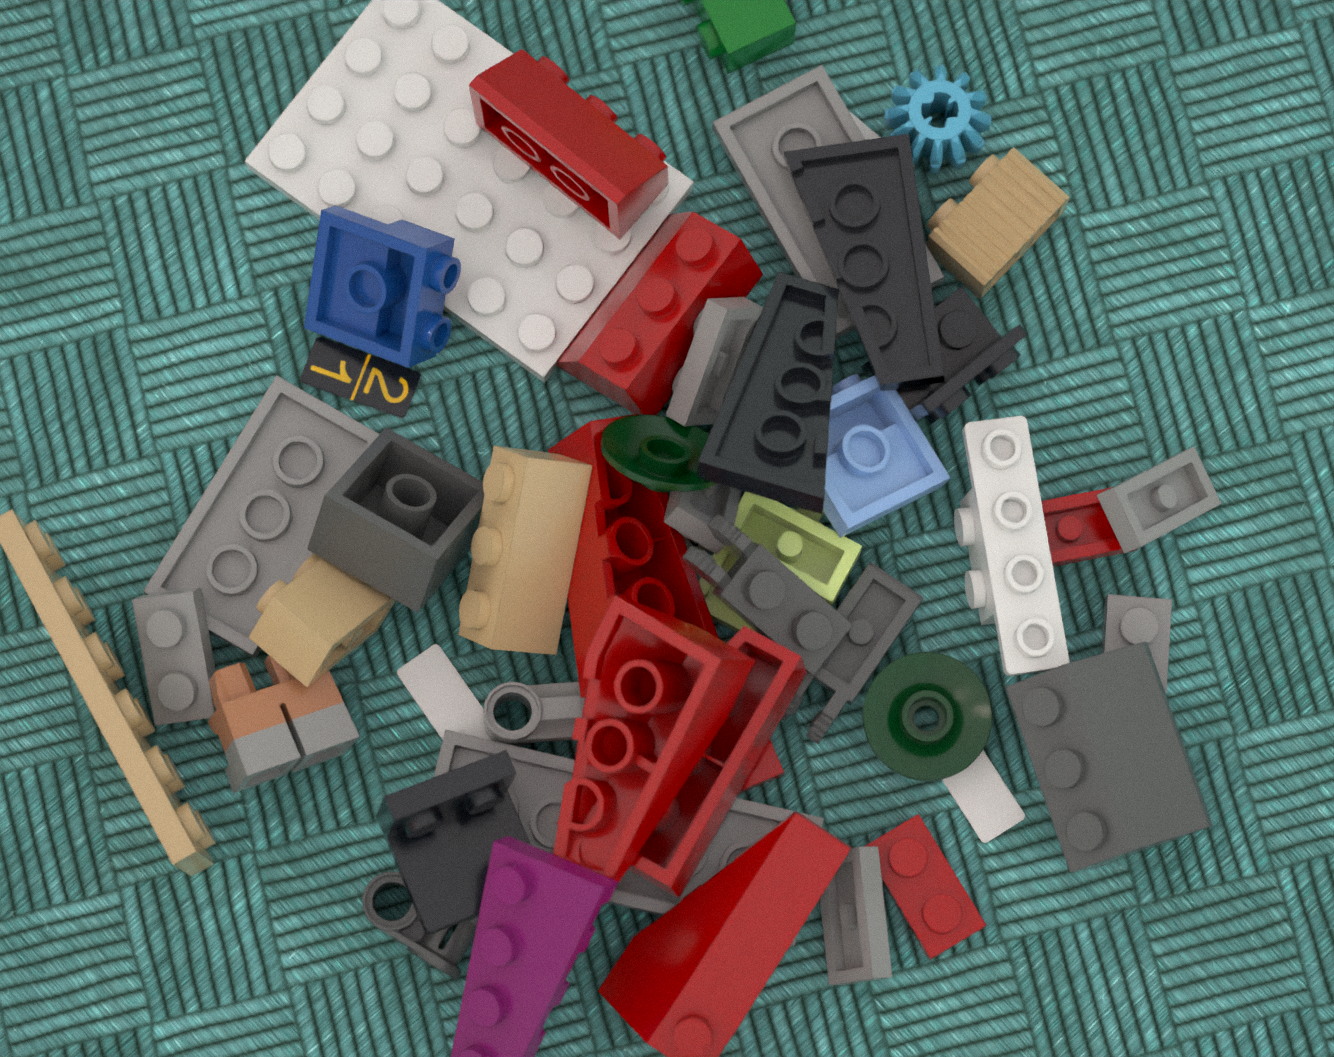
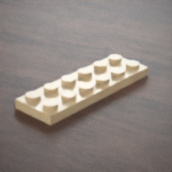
[0,509,216,877]

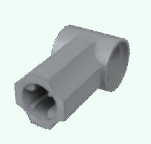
[483,682,585,747]

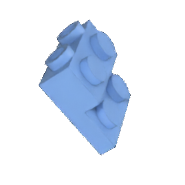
[823,374,950,538]

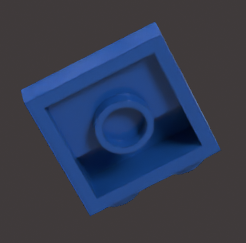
[304,205,461,368]

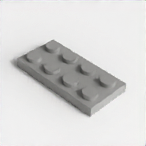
[712,65,944,340]
[143,375,380,659]

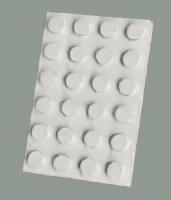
[245,0,694,383]

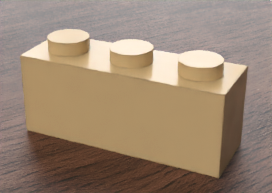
[458,446,593,655]

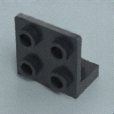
[861,287,1027,425]
[376,750,531,934]

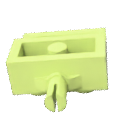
[699,492,862,633]

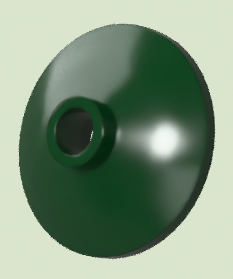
[600,415,718,492]
[863,652,992,781]

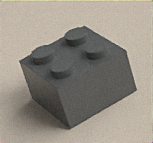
[307,427,484,613]

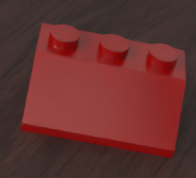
[469,49,668,240]
[557,212,763,415]

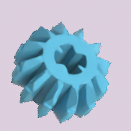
[884,64,991,175]

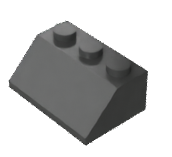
[1006,642,1213,873]

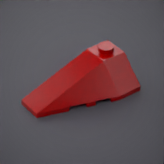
[553,595,755,885]
[598,811,851,1057]

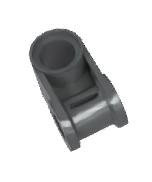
[362,872,479,980]

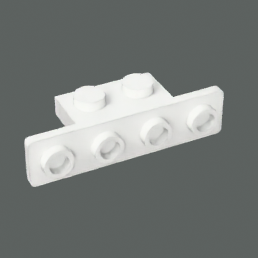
[954,416,1069,676]

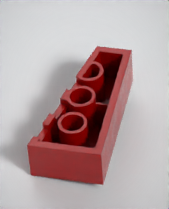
[548,414,719,698]
[556,626,807,898]

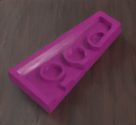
[451,836,618,1057]

